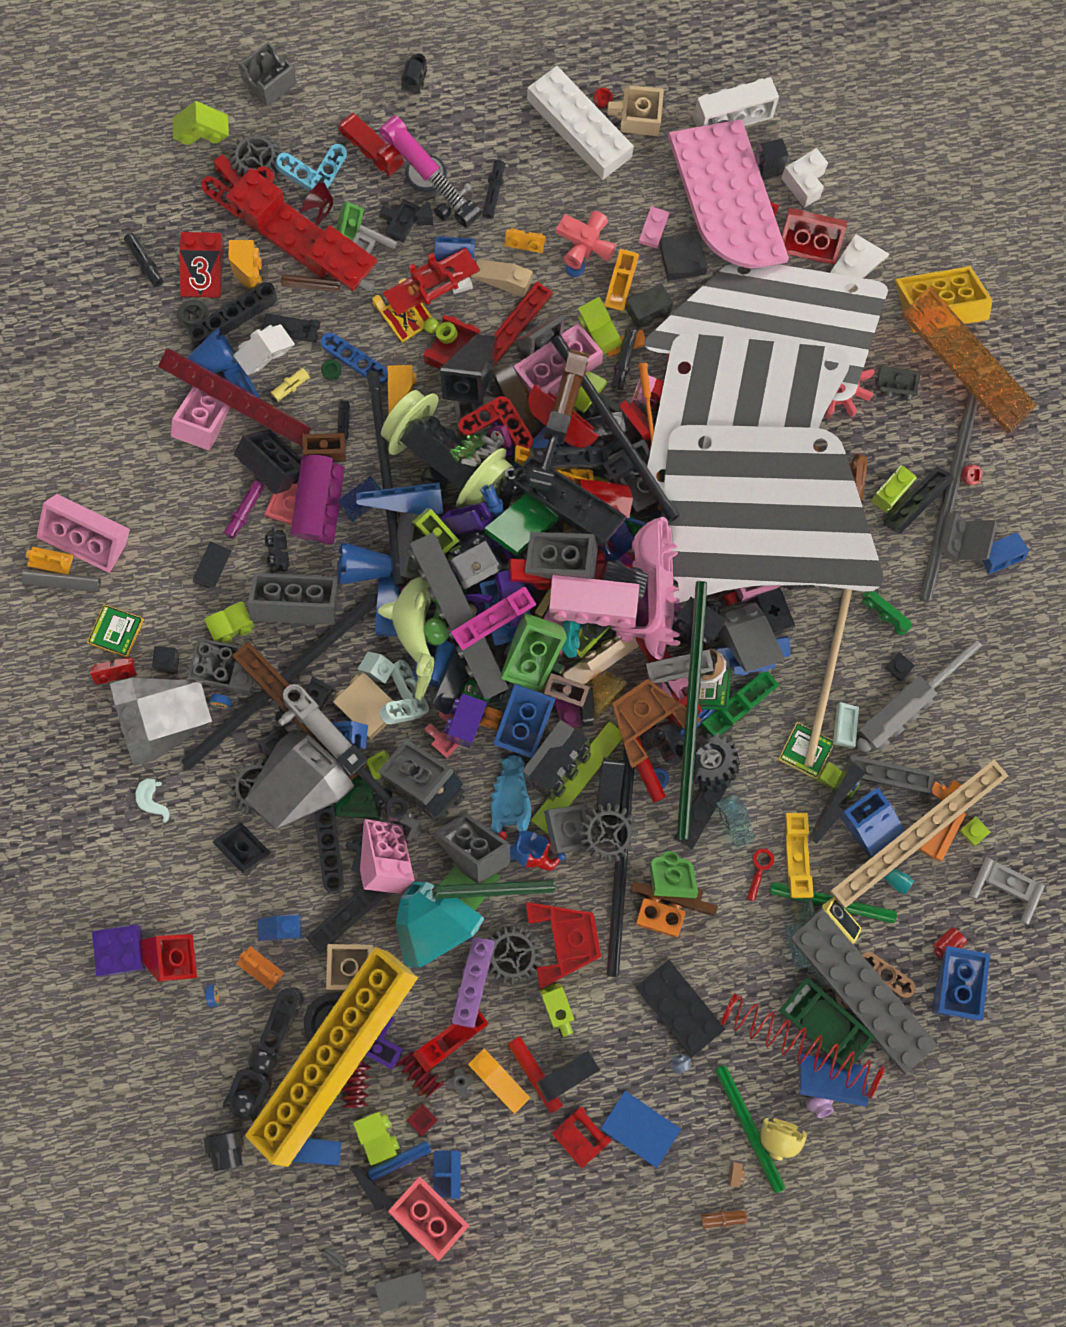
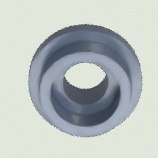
[669,1054,691,1074]

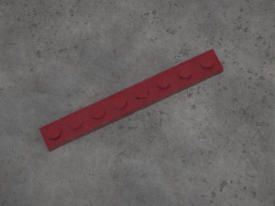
[158,348,313,446]

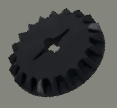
[304,993,342,1041]

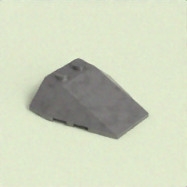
[110,678,212,766]

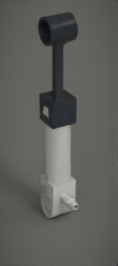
[278,684,408,822]

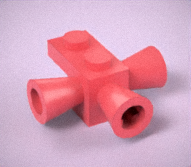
[555,211,617,269]

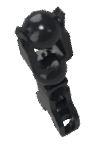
[223,987,304,1122]

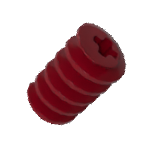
[396,1050,444,1100]
[340,1062,371,1108]

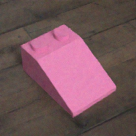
[171,386,230,450]

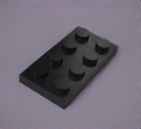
[635,960,726,1058]

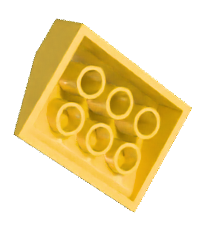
[895,266,992,333]

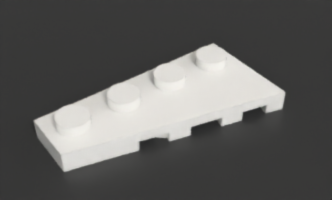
[830,234,889,292]

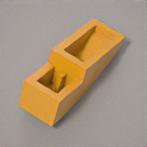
[604,249,639,311]

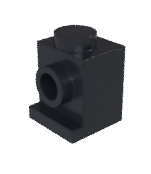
[305,677,333,711]

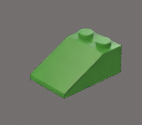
[501,613,567,692]

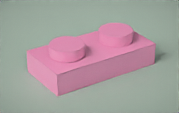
[639,206,670,248]

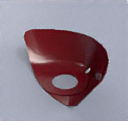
[300,182,334,225]

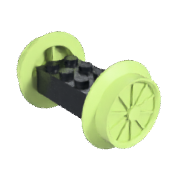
[381,390,514,508]

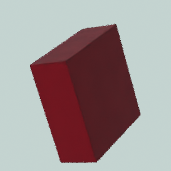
[407,1104,438,1136]

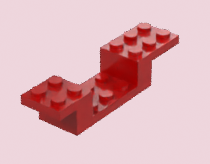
[226,168,378,292]

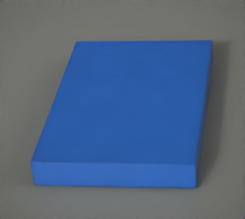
[799,1054,868,1107]
[600,1090,681,1168]

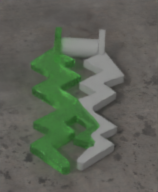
[450,430,502,466]

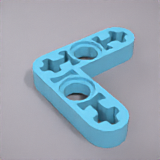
[275,144,347,192]

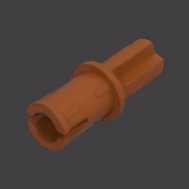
[701,1209,747,1229]

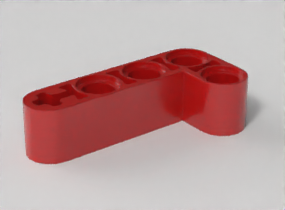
[337,113,404,177]

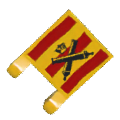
[372,278,432,343]

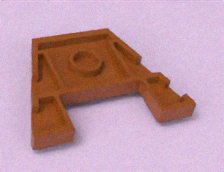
[612,679,701,768]

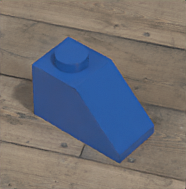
[257,915,302,941]

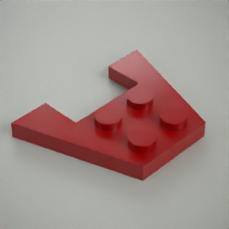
[525,902,601,990]

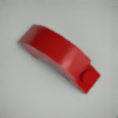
[413,1010,489,1072]

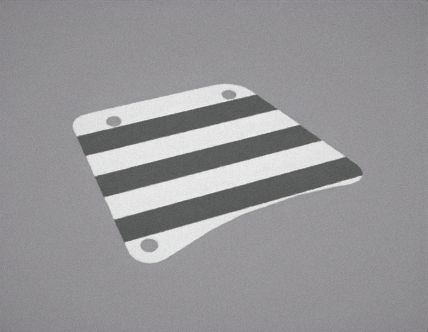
[644,264,888,401]
[647,333,849,492]
[661,425,883,603]

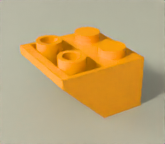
[229,240,262,290]

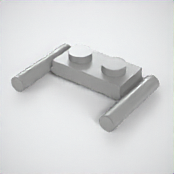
[353,225,397,292]
[969,857,1045,925]

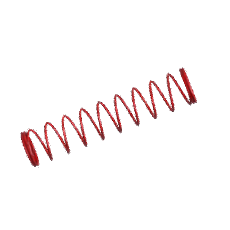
[720,992,885,1099]

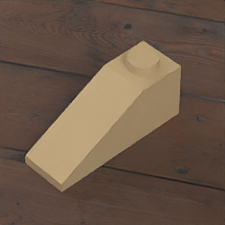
[470,259,533,298]

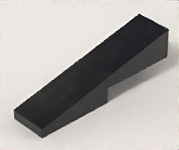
[810,758,866,844]
[352,1167,416,1245]

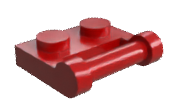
[551,1106,612,1168]

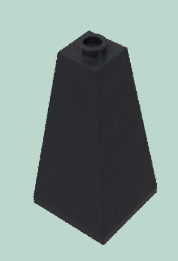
[440,334,497,404]

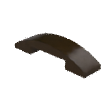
[492,363,540,444]

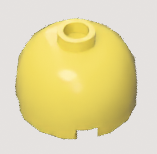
[760,1118,807,1160]

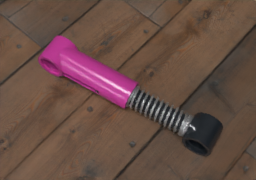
[379,115,482,228]

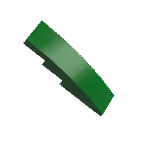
[700,671,780,737]

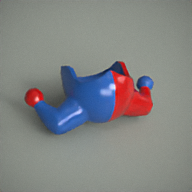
[498,830,566,871]

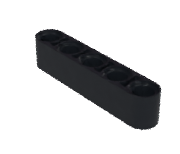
[189,282,277,348]
[314,803,344,895]

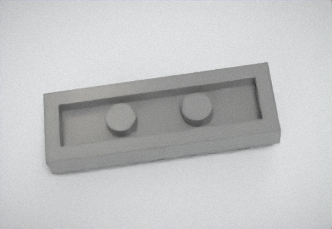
[646,650,714,684]

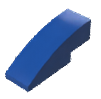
[375,577,400,636]

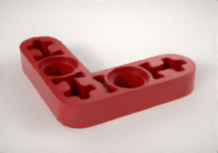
[201,166,274,219]
[457,396,533,449]

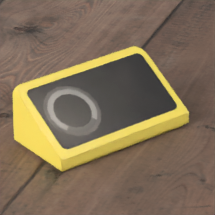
[822,897,861,944]

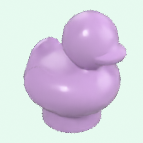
[805,1096,834,1118]

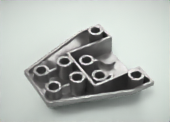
[245,729,354,830]

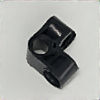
[401,53,427,94]
[640,720,684,764]

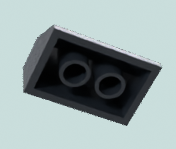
[233,429,301,494]

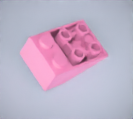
[360,819,415,894]

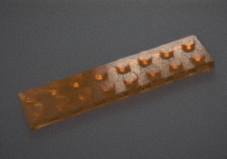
[901,286,1037,433]

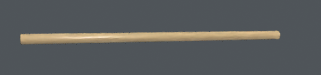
[804,588,852,767]

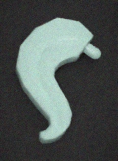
[136,778,170,823]

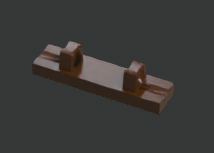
[630,881,718,916]

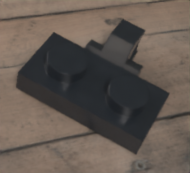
[379,199,421,243]

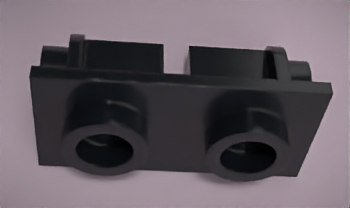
[265,527,290,573]

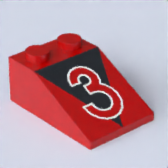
[179,232,224,298]

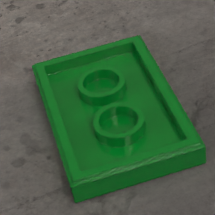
[484,494,558,556]

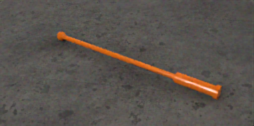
[638,363,662,511]

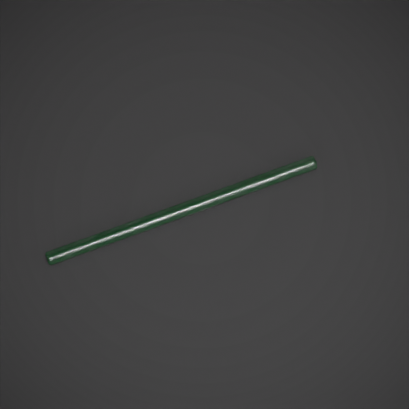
[677,581,707,840]

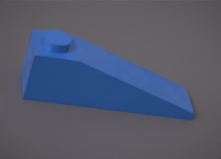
[356,483,443,516]

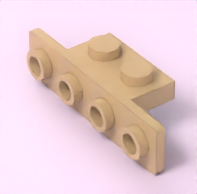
[562,636,639,685]

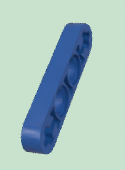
[321,333,388,385]

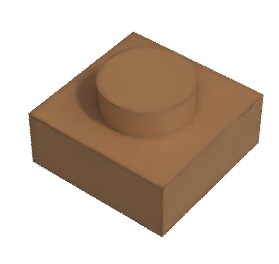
[728,1162,745,1188]

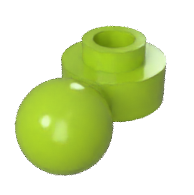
[424,318,458,344]

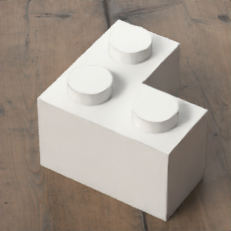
[781,148,828,208]
[233,324,295,375]

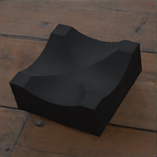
[659,232,708,281]

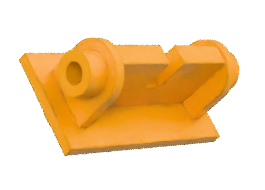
[504,228,546,253]
[26,547,74,574]

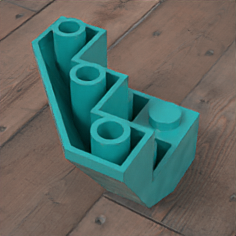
[396,881,484,968]

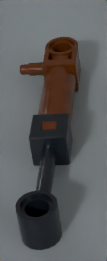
[528,349,590,493]

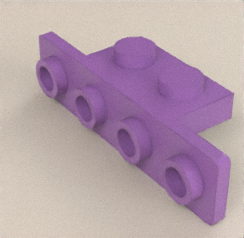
[452,937,495,1028]

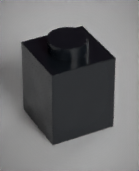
[152,646,180,674]

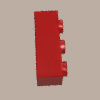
[213,154,243,189]

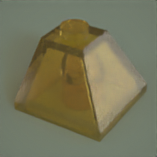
[591,671,627,722]

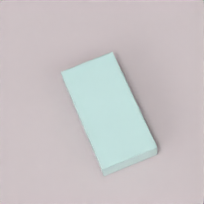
[833,702,859,749]

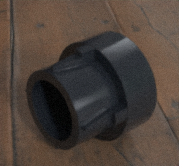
[203,1130,244,1171]

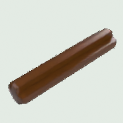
[281,274,340,292]

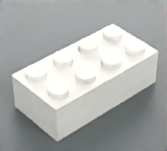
[693,77,779,127]

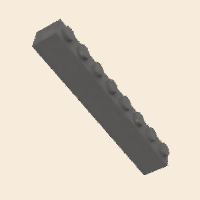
[408,532,509,700]

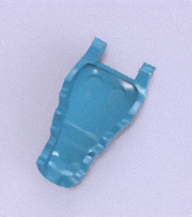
[490,755,531,834]

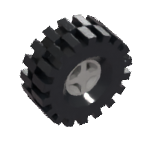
[693,733,740,791]

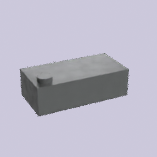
[248,573,339,625]

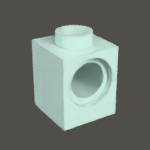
[358,651,396,683]

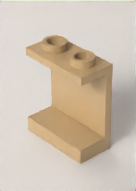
[333,672,394,741]

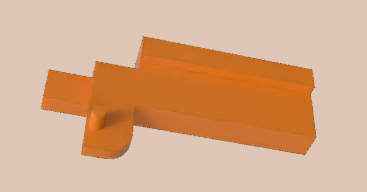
[918,780,966,861]

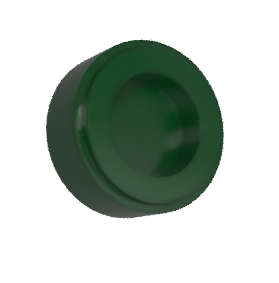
[321,360,342,381]

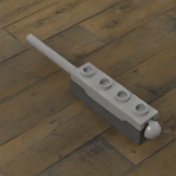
[857,640,982,752]

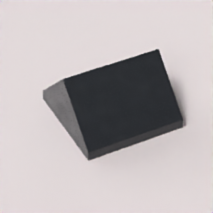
[212,822,271,877]

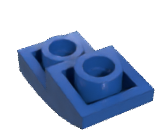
[292,1139,342,1166]

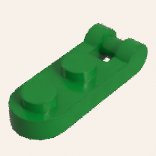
[861,591,912,635]

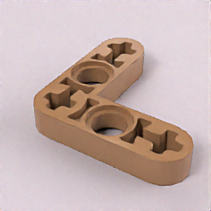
[834,952,916,1009]

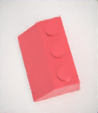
[388,1176,470,1261]

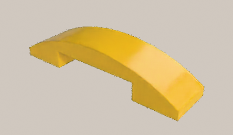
[785,813,814,898]

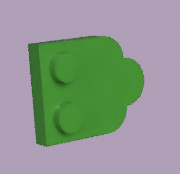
[650,851,698,898]

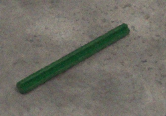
[432,880,556,899]

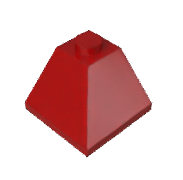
[141,934,197,982]

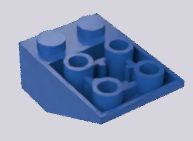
[840,787,905,859]

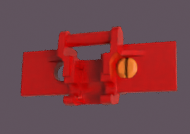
[383,248,480,316]

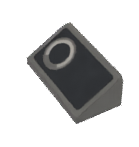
[585,411,627,437]

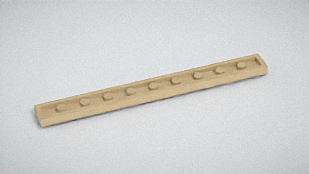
[830,760,1008,909]

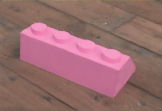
[513,323,603,396]
[36,494,130,573]
[549,575,640,629]

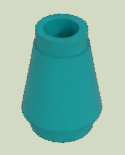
[883,868,915,895]

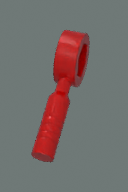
[747,848,774,902]

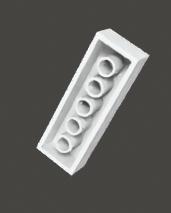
[527,66,634,180]

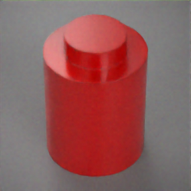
[933,927,968,961]

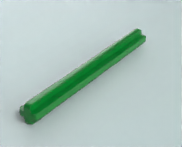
[769,882,897,923]
[715,1065,785,1193]

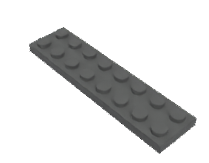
[789,909,937,1074]

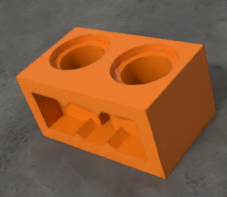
[635,896,686,938]

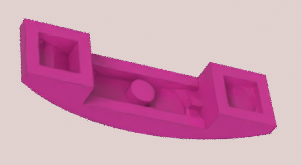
[451,587,536,650]

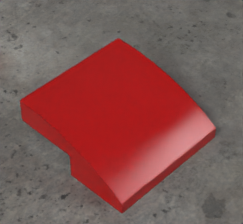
[619,400,655,441]

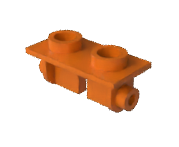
[236,946,284,991]

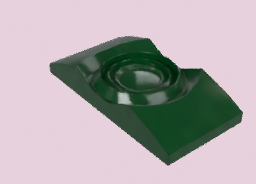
[778,977,876,1071]

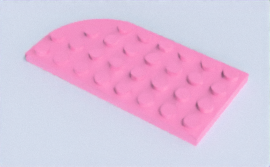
[668,119,789,268]

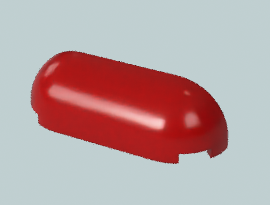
[528,385,599,448]

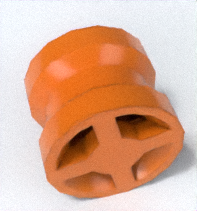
[479,707,504,731]

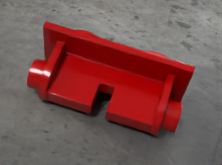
[89,656,137,685]

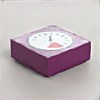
[487,425,513,448]

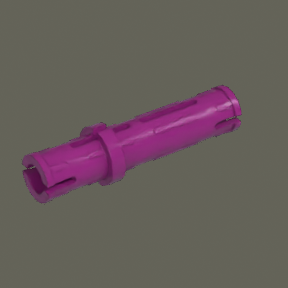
[223,480,265,539]

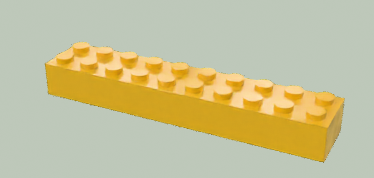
[245,947,419,1167]

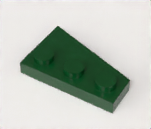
[335,753,379,819]

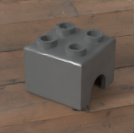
[238,42,297,106]

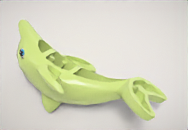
[378,576,434,701]

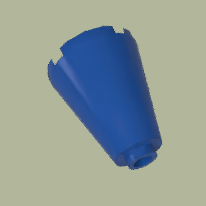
[186,329,239,373]
[337,542,393,584]

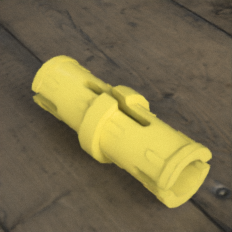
[270,368,310,402]

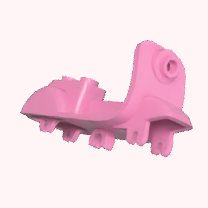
[611,517,680,660]

